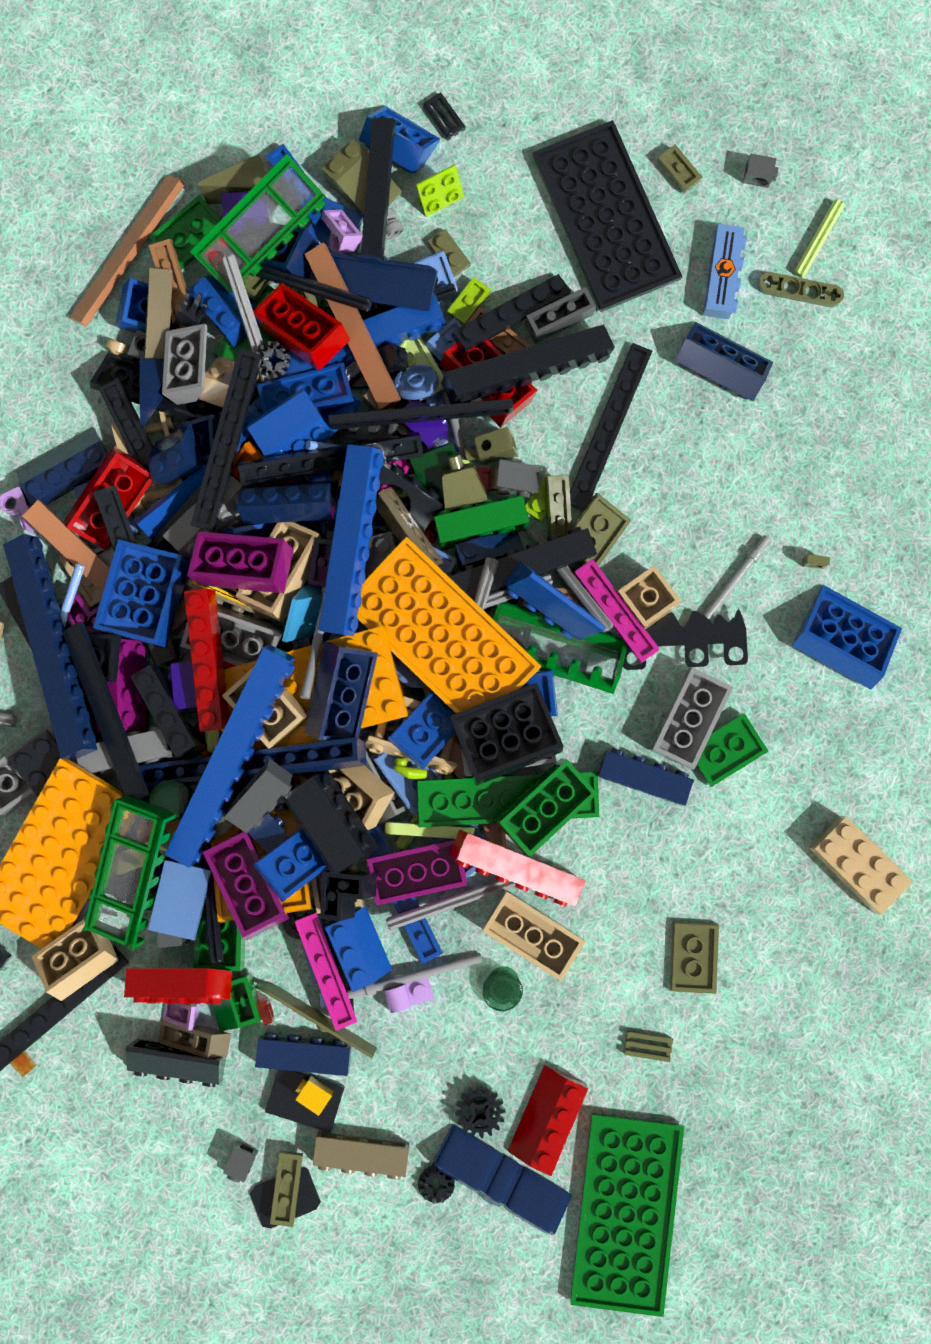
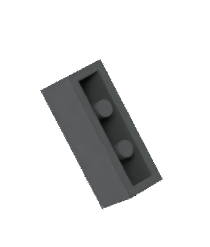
[525,287,596,343]
[224,759,292,833]

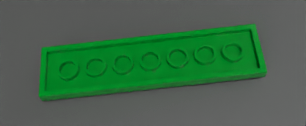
[416,771,600,828]

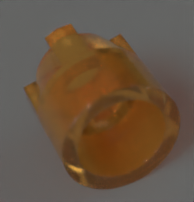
[11,1051,36,1078]

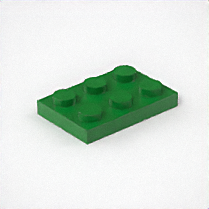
[149,195,228,270]
[696,713,769,787]

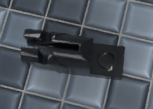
[308,519,336,587]

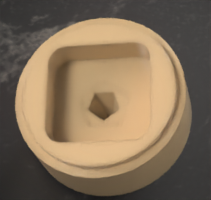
[106,338,130,355]

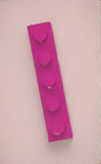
[574,559,660,664]
[294,912,358,1031]

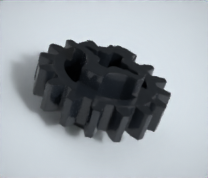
[455,1085,505,1139]

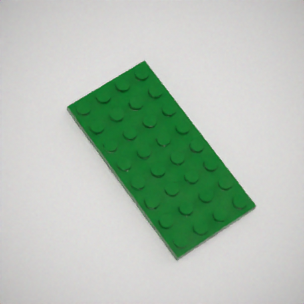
[570,1113,685,1317]

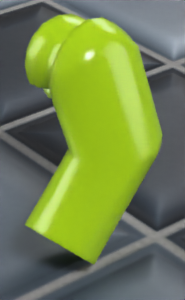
[393,758,427,780]

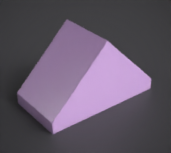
[162,1003,201,1030]

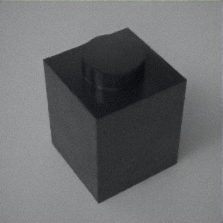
[378,343,409,377]

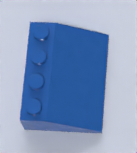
[93,540,191,648]
[504,561,606,640]
[792,585,902,690]

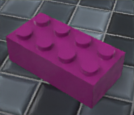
[187,532,294,593]
[96,639,148,733]
[203,832,289,940]
[367,839,468,906]

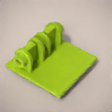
[416,164,464,217]

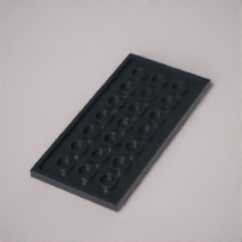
[532,120,683,312]

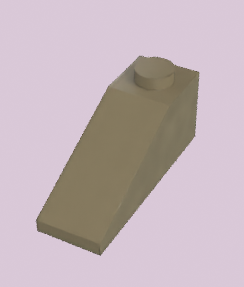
[159,1020,231,1058]

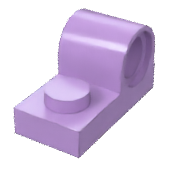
[321,210,363,254]
[0,486,39,535]
[384,977,434,1013]

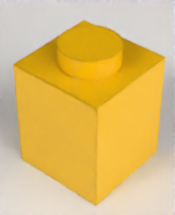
[296,1076,334,1116]

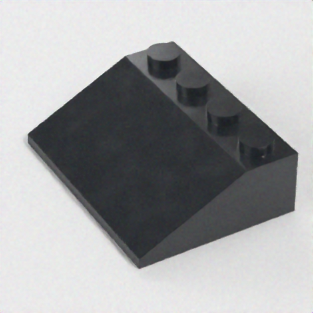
[450,682,564,786]

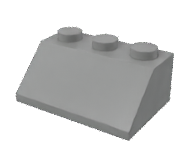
[162,324,207,405]

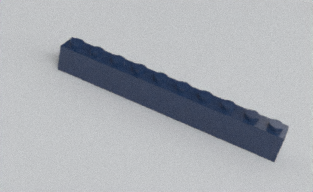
[3,534,98,759]
[139,737,367,788]

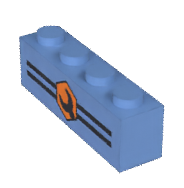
[703,224,747,320]

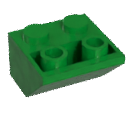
[212,972,264,1031]

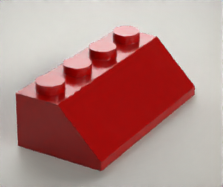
[64,446,152,550]
[507,1065,589,1176]

